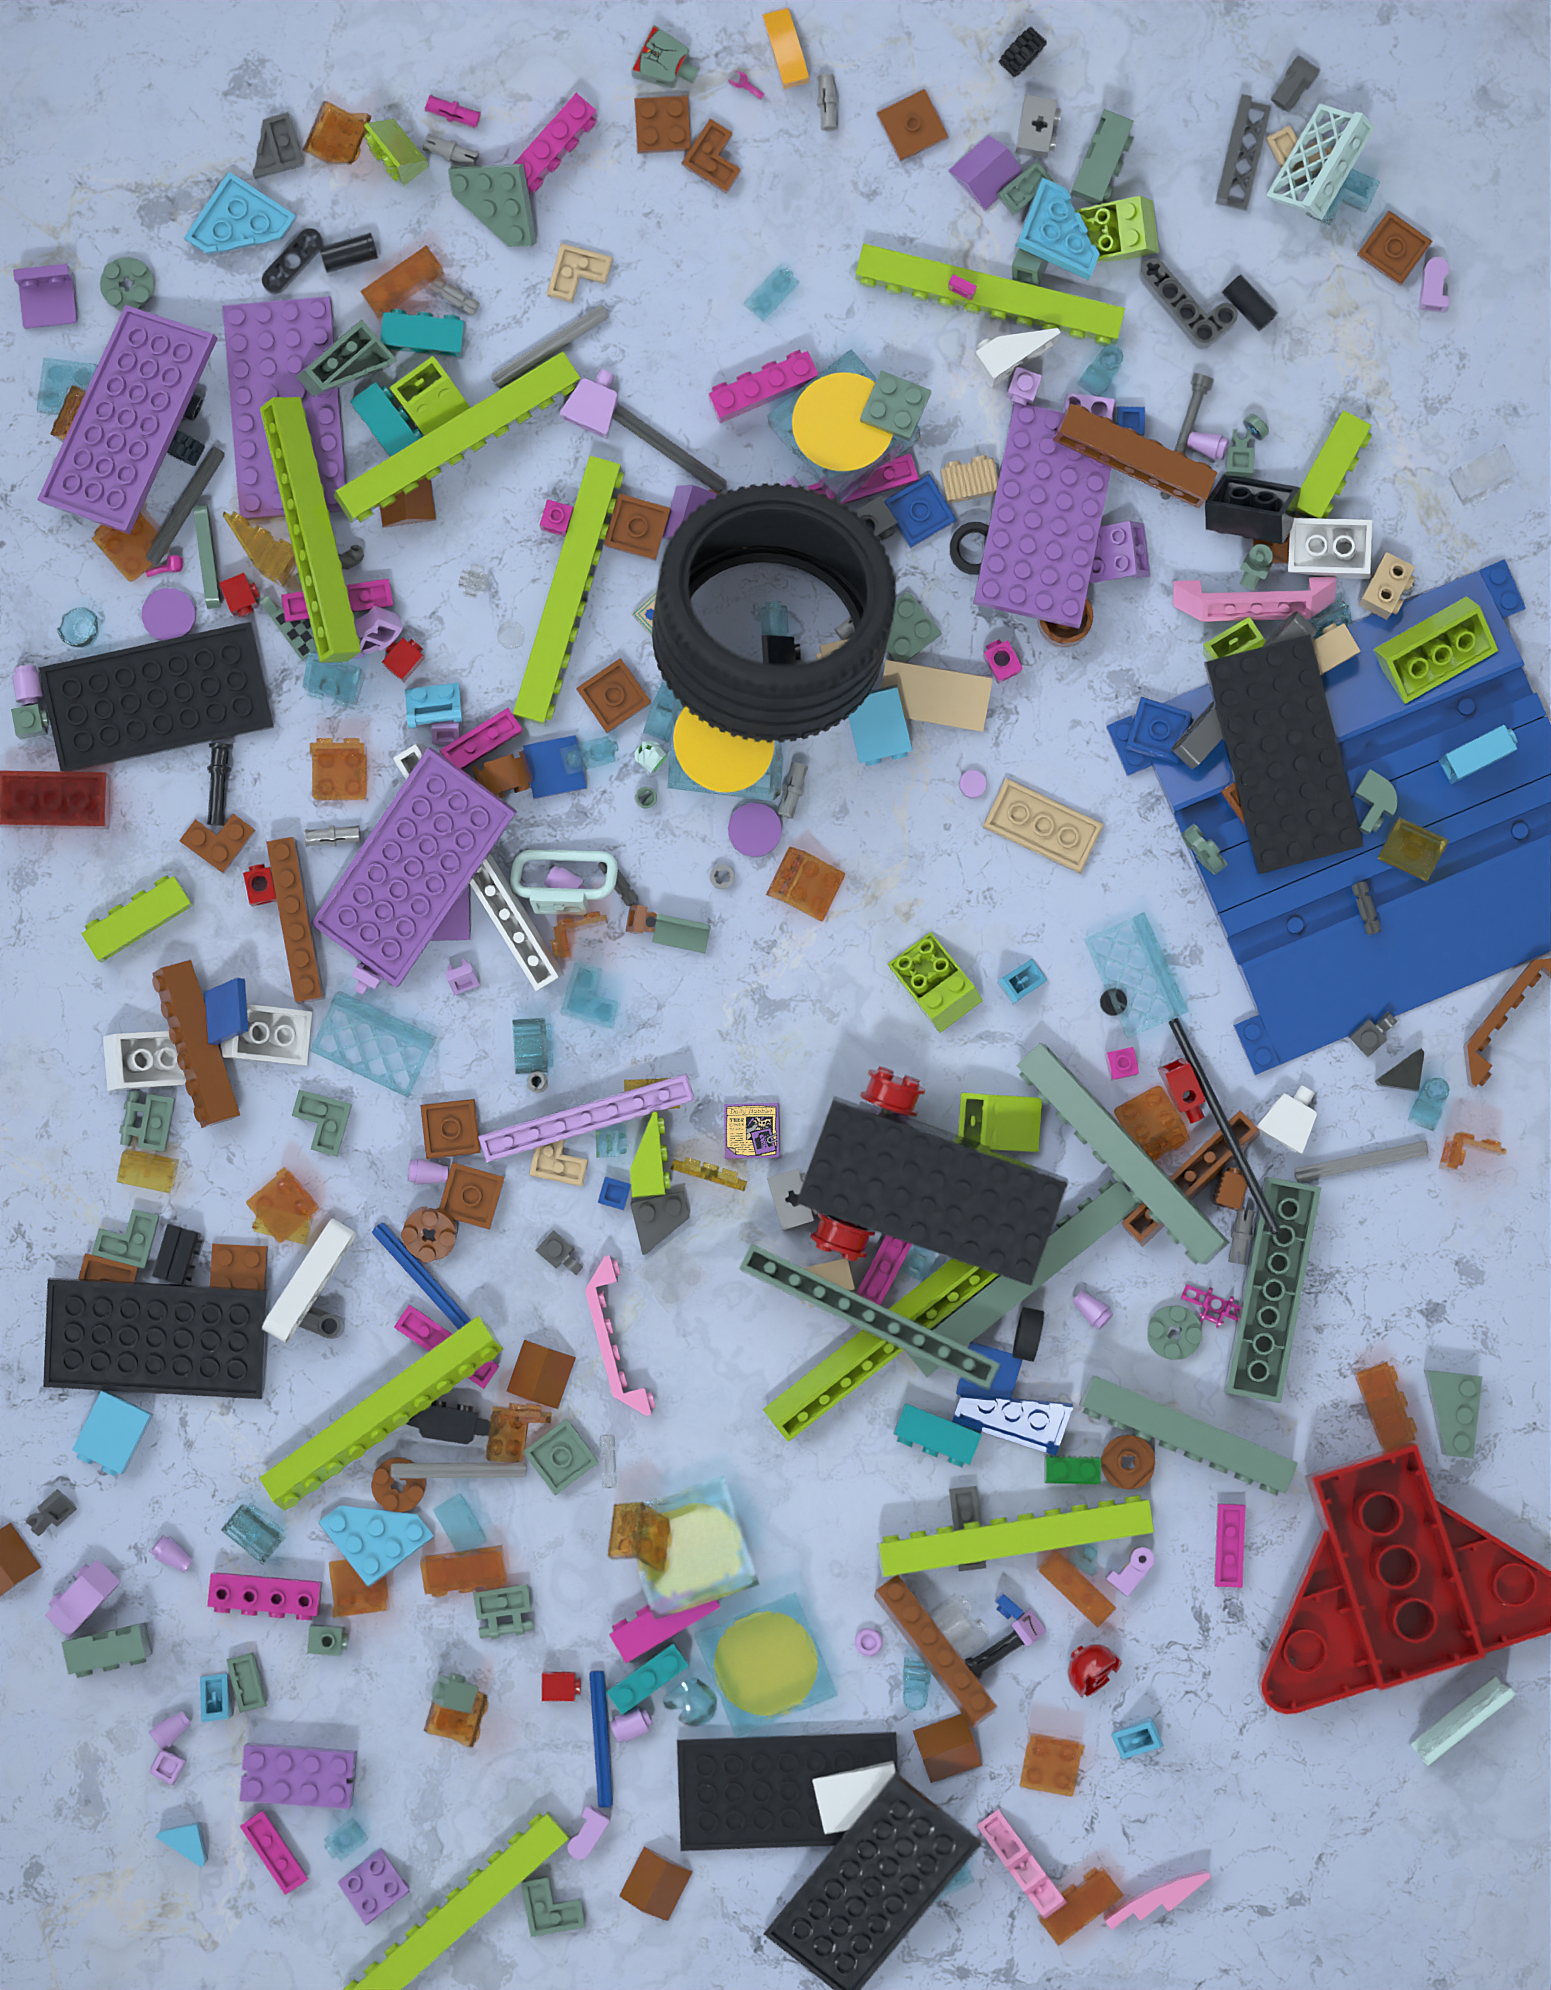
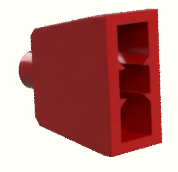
[1157,1058,1206,1124]

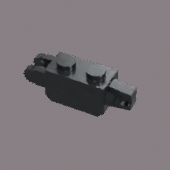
[406,1400,498,1445]

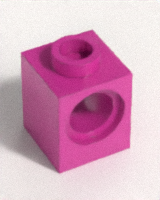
[540,499,574,537]
[983,639,1023,684]
[1105,1047,1139,1080]

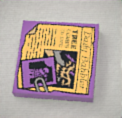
[724,1103,780,1159]

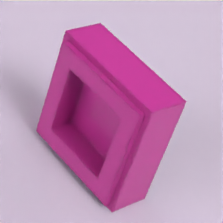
[948,274,977,300]

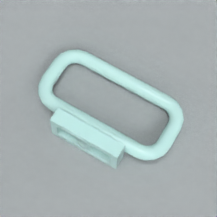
[510,849,618,915]

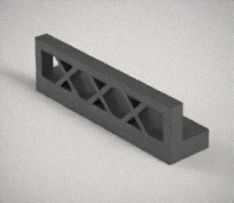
[1215,94,1272,211]

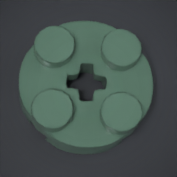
[100,257,155,312]
[1180,823,1228,875]
[1147,1306,1202,1360]

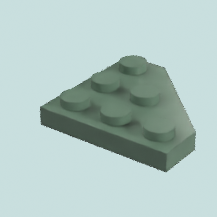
[448,164,537,247]

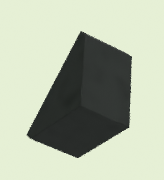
[1374,1048,1425,1092]

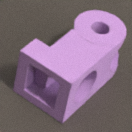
[1418,257,1450,312]
[1063,393,1116,421]
[1105,1547,1155,1597]
[568,1804,611,1859]

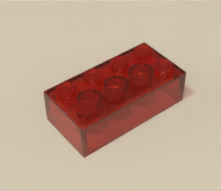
[0,770,111,830]

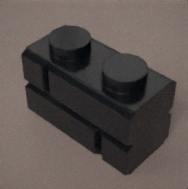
[152,1224,204,1285]

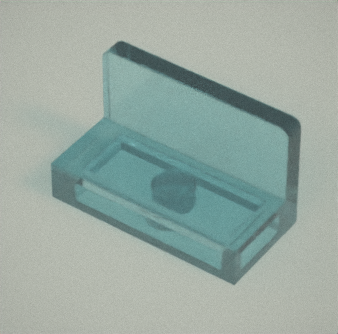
[433,1493,488,1556]

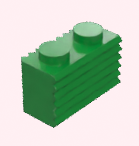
[1044,1455,1101,1485]

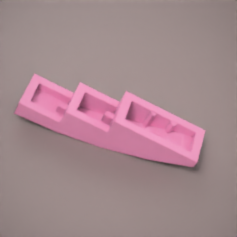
[976,1809,1067,1919]
[1104,1869,1211,1930]

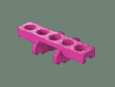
[1181,1284,1240,1329]

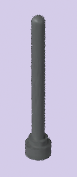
[1160,373,1214,500]

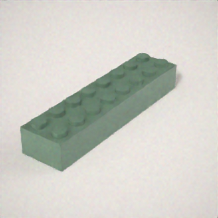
[1224,1177,1321,1403]
[1079,1375,1298,1496]

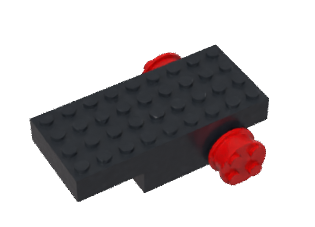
[796,1066,1068,1286]

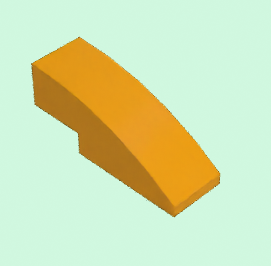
[762,8,809,90]

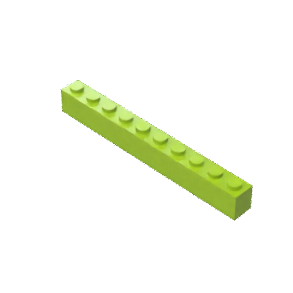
[855,243,1125,346]
[334,351,581,523]
[260,397,361,663]
[513,455,625,726]
[762,1258,998,1442]
[259,1315,504,1511]
[876,1495,1154,1577]
[343,1811,570,1990]

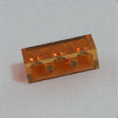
[360,245,444,319]
[1353,1362,1417,1451]
[420,1545,507,1597]
[1036,1549,1116,1628]
[1037,1866,1124,1946]

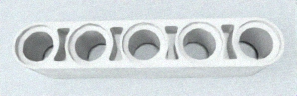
[262,1219,357,1343]

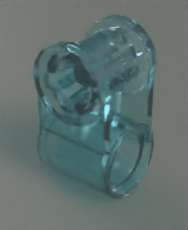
[1077,345,1123,397]
[1408,1078,1450,1131]
[902,1657,931,1711]

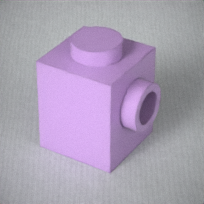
[1006,367,1042,407]

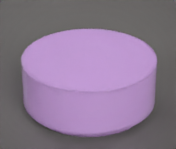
[959,770,987,798]
[855,1628,882,1656]

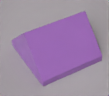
[948,135,1023,211]
[663,485,718,540]

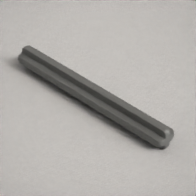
[613,406,726,493]
[146,447,225,565]

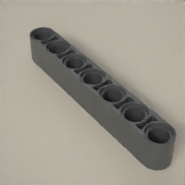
[1171,611,1317,769]

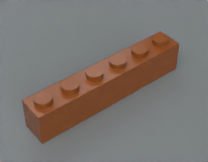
[1053,404,1218,509]
[266,837,325,1004]
[152,960,240,1128]
[1121,1110,1260,1247]
[874,1575,997,1729]

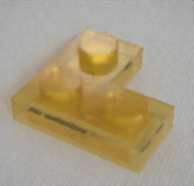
[671,1157,747,1191]

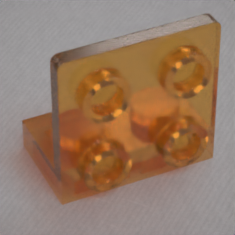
[766,846,845,921]
[1439,1132,1507,1171]
[246,1167,322,1243]
[607,1502,670,1571]
[329,1559,390,1618]
[1019,1732,1085,1797]

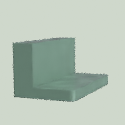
[652,914,711,954]

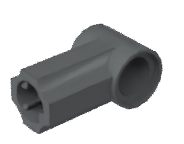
[1271,55,1320,112]
[298,1306,345,1339]

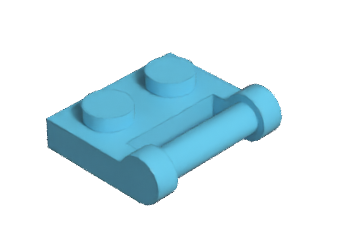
[405,682,463,729]

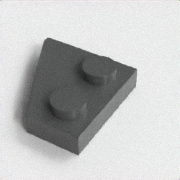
[252,112,304,179]
[630,1191,690,1255]

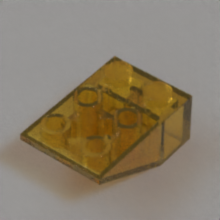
[222,511,297,588]

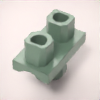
[1240,543,1273,590]

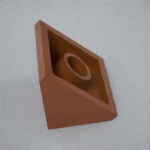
[379,478,436,528]
[507,1340,576,1409]
[0,1523,42,1597]
[913,1713,982,1783]
[619,1846,693,1921]

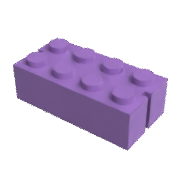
[240,1743,357,1809]

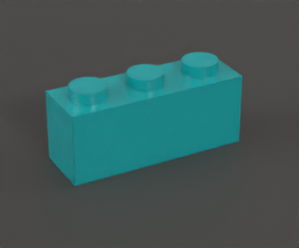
[380,309,466,358]
[350,382,423,457]
[893,1403,982,1468]
[606,1642,690,1715]

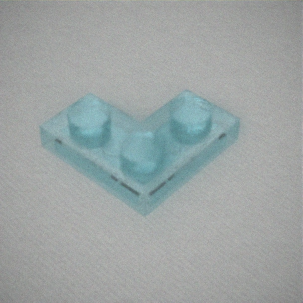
[36,358,98,416]

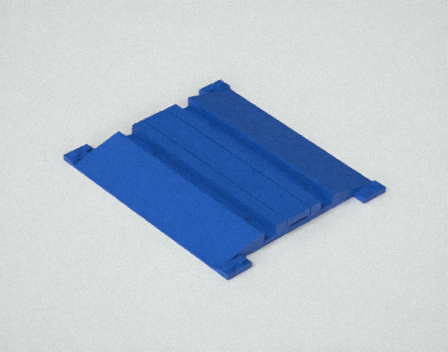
[1106,559,1551,1076]

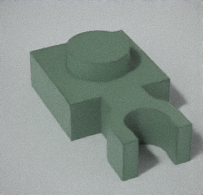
[1226,429,1255,477]

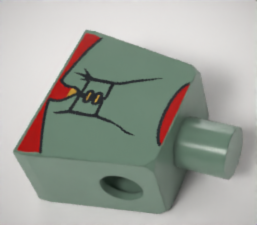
[631,25,699,88]

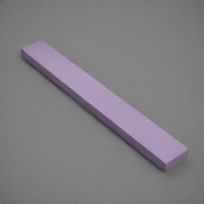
[478,1073,695,1163]

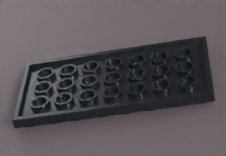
[39,621,274,774]
[1204,634,1363,874]
[43,1277,268,1399]
[677,1732,898,1851]
[763,1772,983,1990]

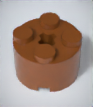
[1037,598,1094,647]
[472,750,534,798]

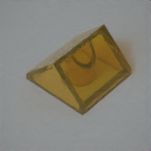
[1378,817,1449,881]

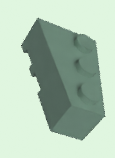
[1070,109,1134,205]
[296,319,397,397]
[1424,1370,1482,1459]
[61,1622,152,1678]

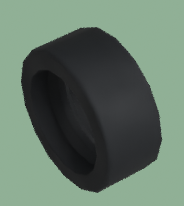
[950,522,989,575]
[1012,1307,1045,1362]

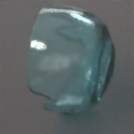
[57,607,101,648]

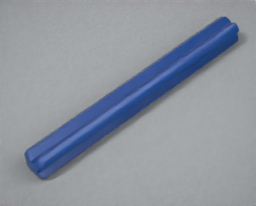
[372,1222,471,1330]
[589,1670,613,1808]

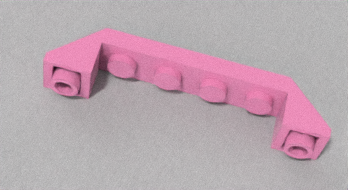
[1172,577,1336,622]
[585,1255,656,1416]

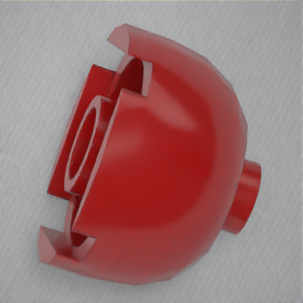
[1067,1644,1122,1698]

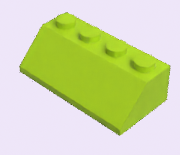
[1373,596,1499,704]

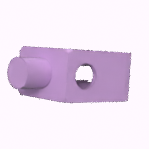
[559,369,618,439]

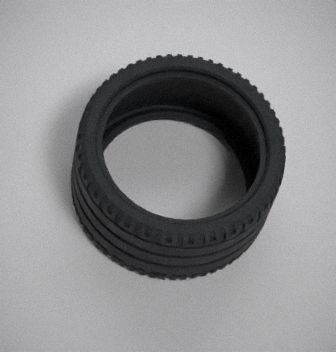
[652,483,896,743]

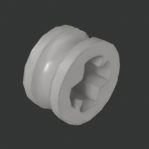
[710,865,734,889]

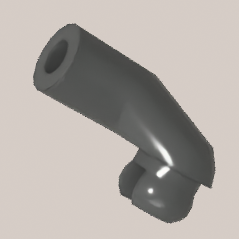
[338,545,364,570]

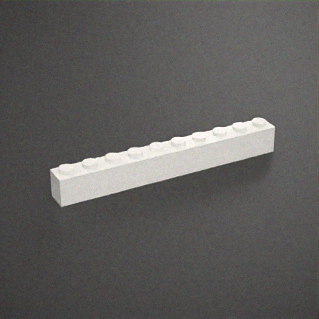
[393,743,565,991]

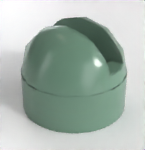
[634,786,657,809]

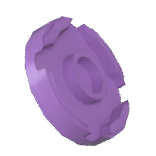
[141,588,196,641]
[728,803,782,857]

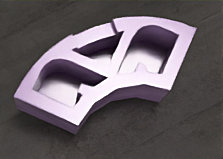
[352,605,403,659]
[45,1559,121,1638]

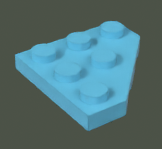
[184,172,297,255]
[1015,178,1099,280]
[319,1505,434,1588]

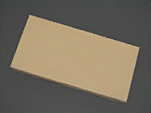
[881,659,993,732]
[982,778,1104,874]

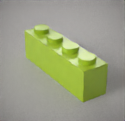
[1296,410,1372,519]
[81,875,194,963]

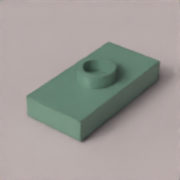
[996,160,1054,216]
[226,1652,267,1713]

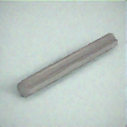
[491,305,609,388]
[1294,1141,1428,1182]
[391,1463,527,1478]

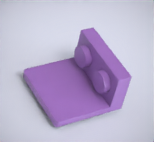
[13,264,77,329]
[1089,521,1150,584]

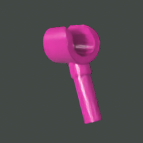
[728,70,765,100]
[146,555,183,577]

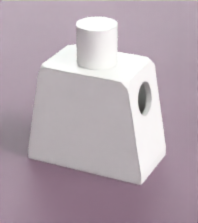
[1256,1085,1317,1154]

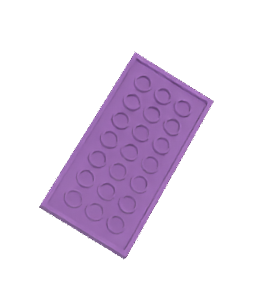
[222,296,346,520]
[37,305,218,534]
[973,402,1112,629]
[311,747,518,988]

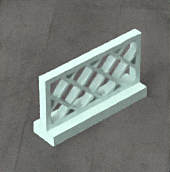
[1266,104,1376,220]
[1409,1675,1515,1766]

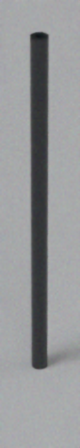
[1168,1018,1282,1236]

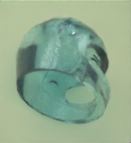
[662,1678,717,1727]

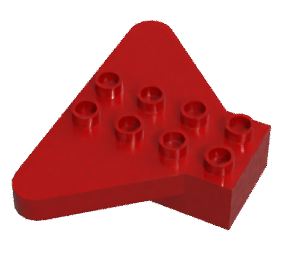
[1257,1443,1551,1715]

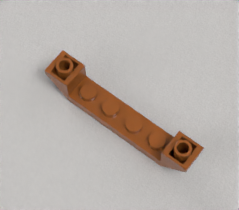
[1463,958,1551,1088]

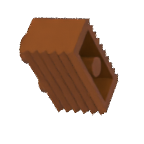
[1211,1167,1248,1211]

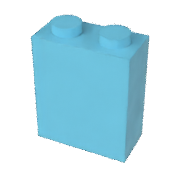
[848,685,912,766]
[1438,725,1518,784]
[72,1390,154,1476]

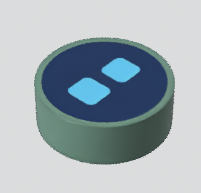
[1243,414,1269,441]

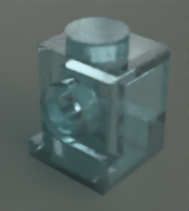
[324,1816,369,1862]

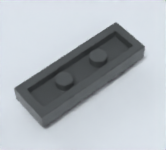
[949,1486,986,1571]

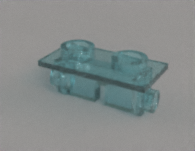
[744,265,800,322]
[1307,601,1353,640]
[559,736,619,775]

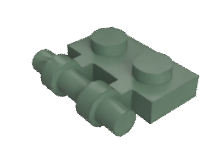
[119,1091,175,1152]
[473,1584,535,1640]

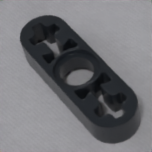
[261,228,323,295]

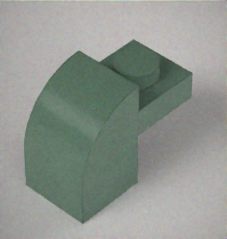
[1353,769,1397,835]

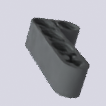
[1139,258,1238,349]

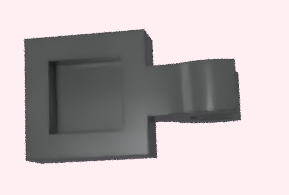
[1348,1012,1397,1057]
[535,1230,583,1275]
[26,1489,77,1536]

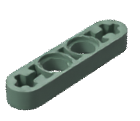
[193,504,222,609]

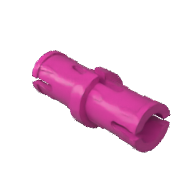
[425,95,481,129]

